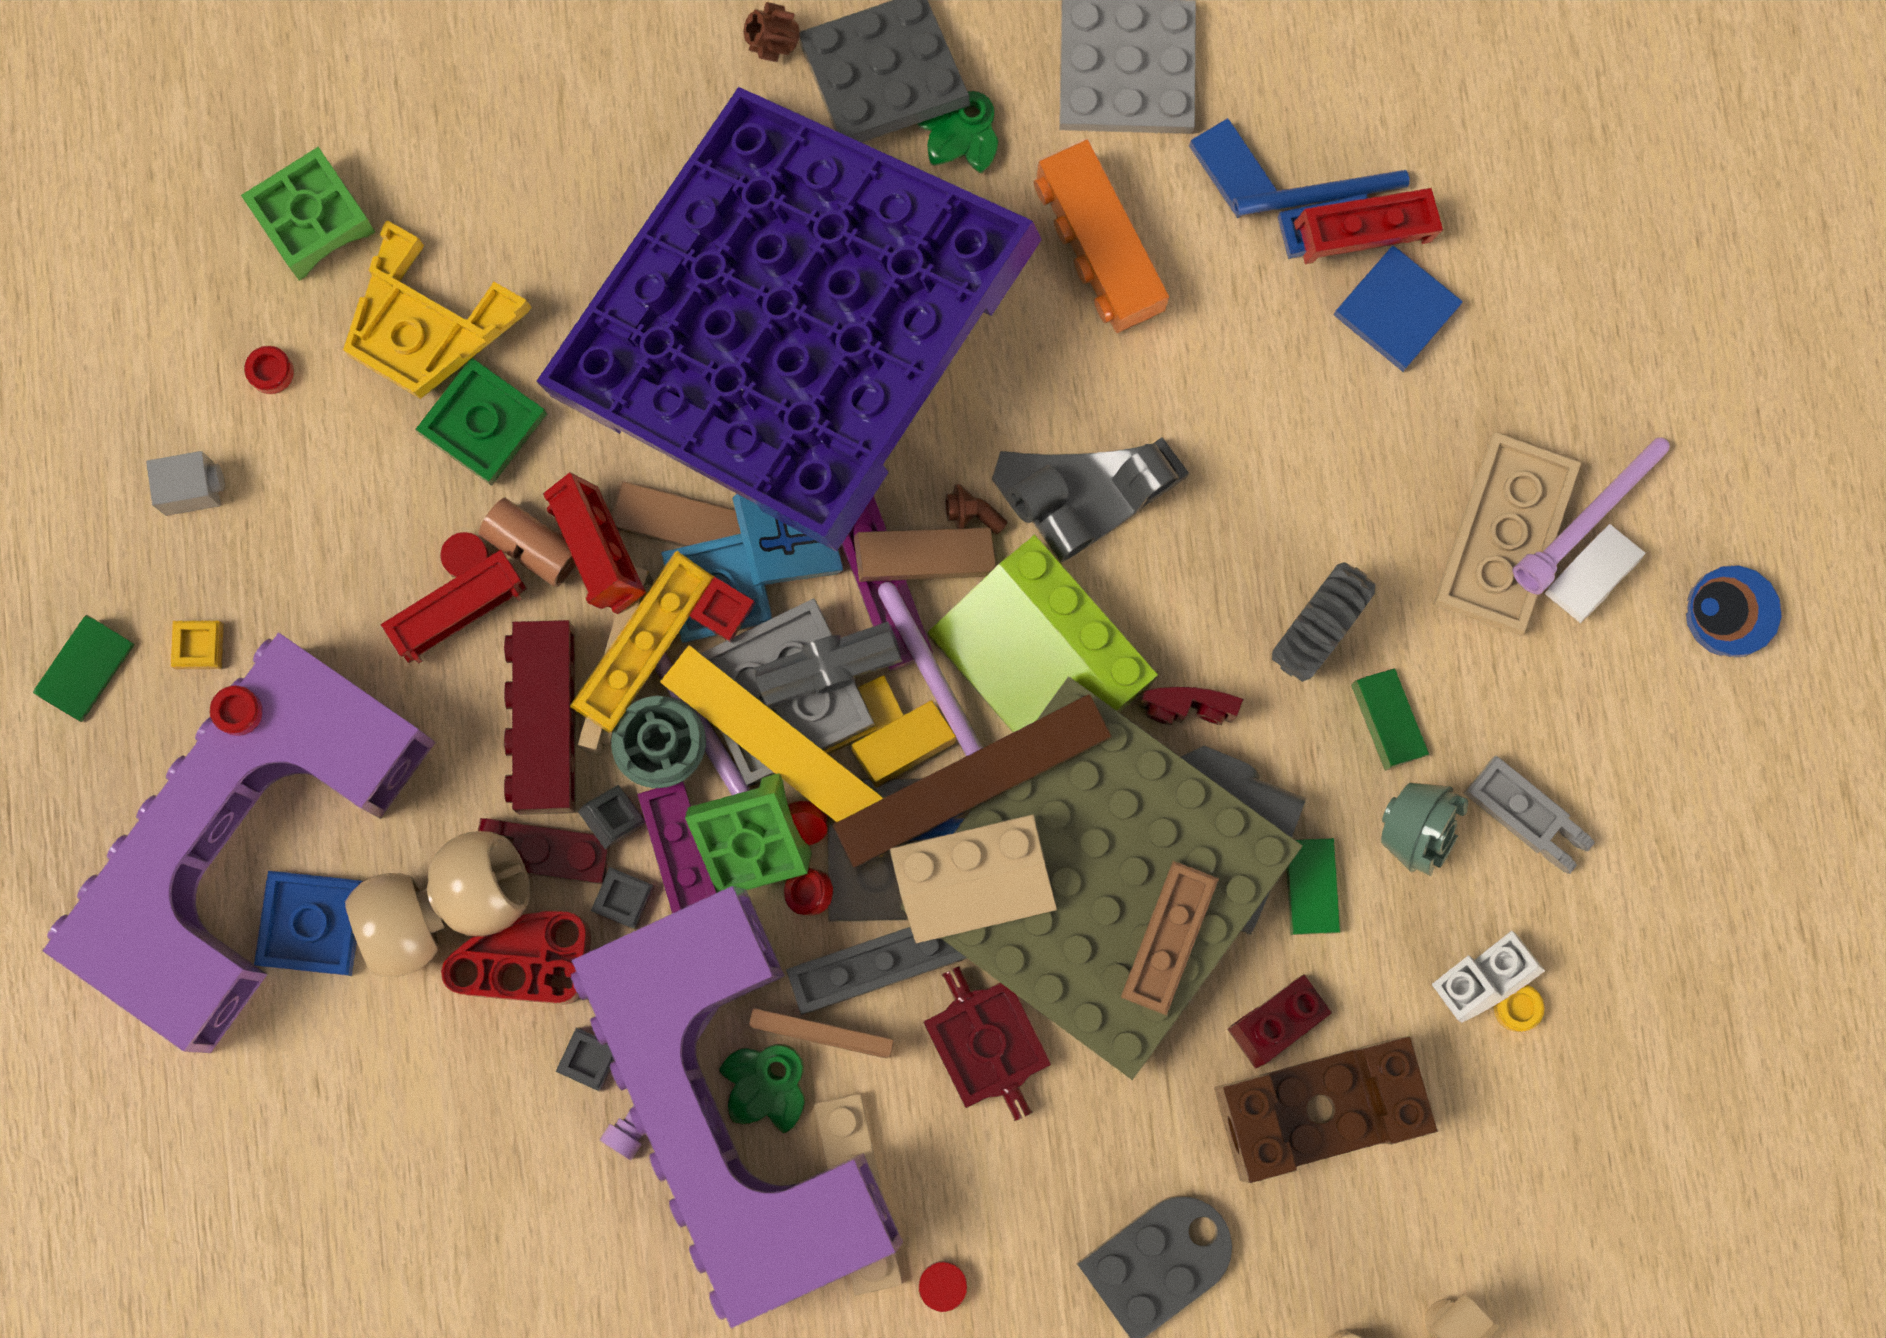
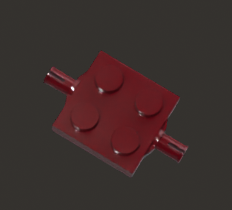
[923,966,1051,1122]

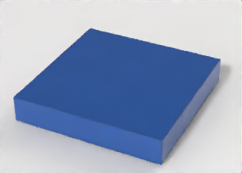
[1333,245,1463,372]
[254,871,364,976]

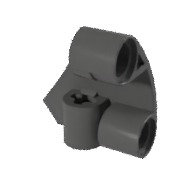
[992,443,1179,562]
[1181,746,1306,935]

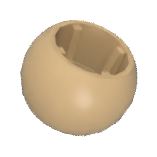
[427,831,530,936]
[345,873,445,977]

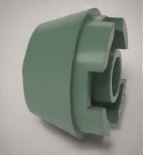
[611,696,706,788]
[1381,782,1468,876]

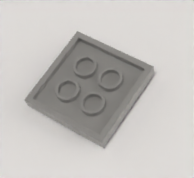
[1059,0,1196,134]
[700,598,876,787]

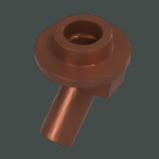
[945,484,1008,535]

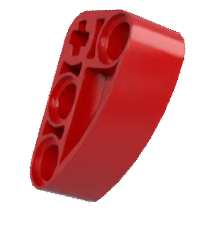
[441,911,591,1005]

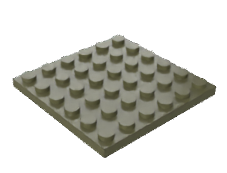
[900,676,1302,1080]

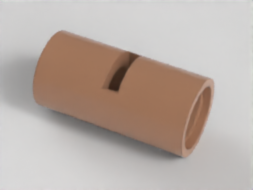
[479,498,576,588]

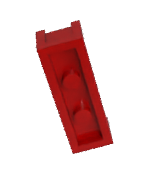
[1294,188,1443,264]
[543,472,646,614]
[380,550,527,664]

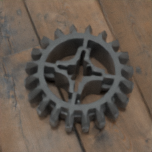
[1272,562,1375,682]

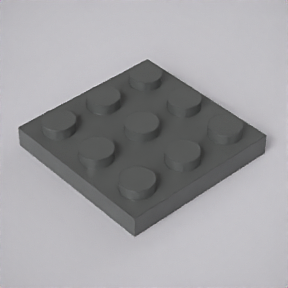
[799,0,970,143]

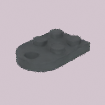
[1076,1196,1232,1338]

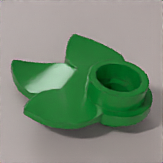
[917,91,998,173]
[719,1044,805,1133]

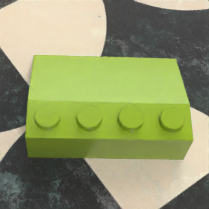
[927,534,1158,732]

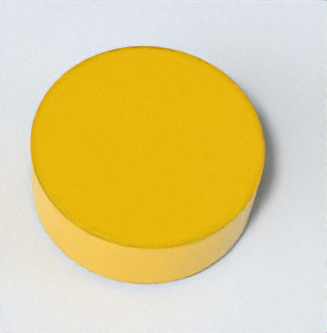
[1493,985,1544,1032]

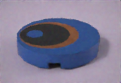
[1686,565,1782,658]

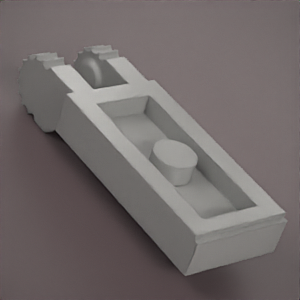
[1464,756,1595,874]

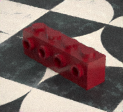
[504,620,576,815]

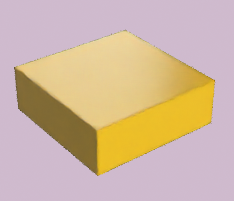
[171,621,224,669]

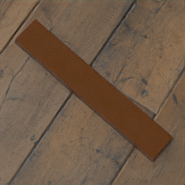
[833,694,1112,868]

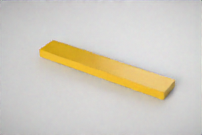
[660,645,884,857]

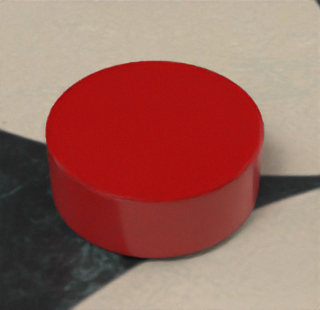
[244,346,294,394]
[440,532,489,578]
[210,685,263,736]
[788,801,828,845]
[784,868,833,916]
[919,1261,967,1312]

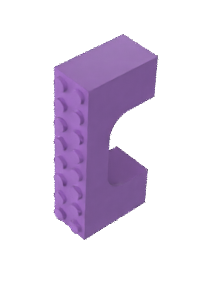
[42,632,436,1053]
[571,886,903,1328]

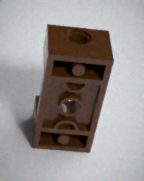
[1214,1036,1438,1183]

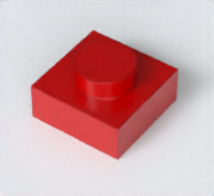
[689,576,756,643]

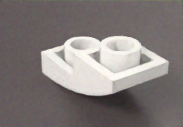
[1545,524,1645,623]
[1432,931,1545,1023]

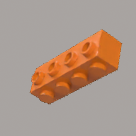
[1033,139,1169,334]

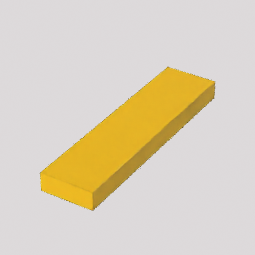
[570,551,714,733]

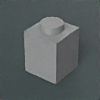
[146,451,225,516]

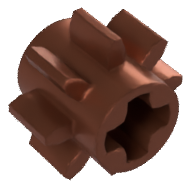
[744,2,800,62]

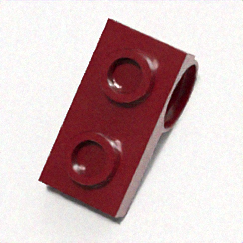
[1227,974,1332,1069]

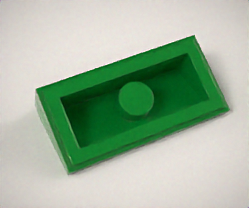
[33,615,135,722]
[1351,668,1429,771]

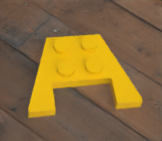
[343,220,532,399]

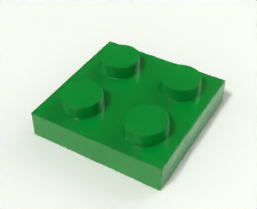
[415,358,547,486]

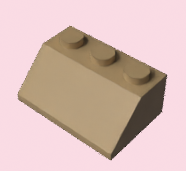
[890,815,1057,943]

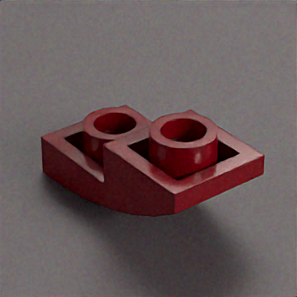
[1138,687,1243,725]

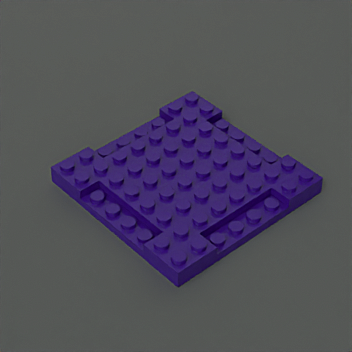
[537,87,1042,552]

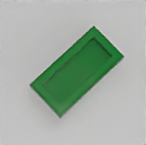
[1286,838,1340,935]

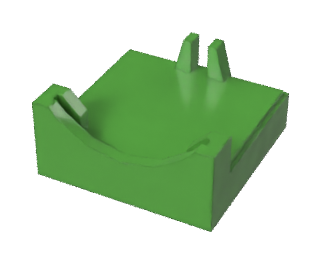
[241,147,375,281]
[685,773,812,893]

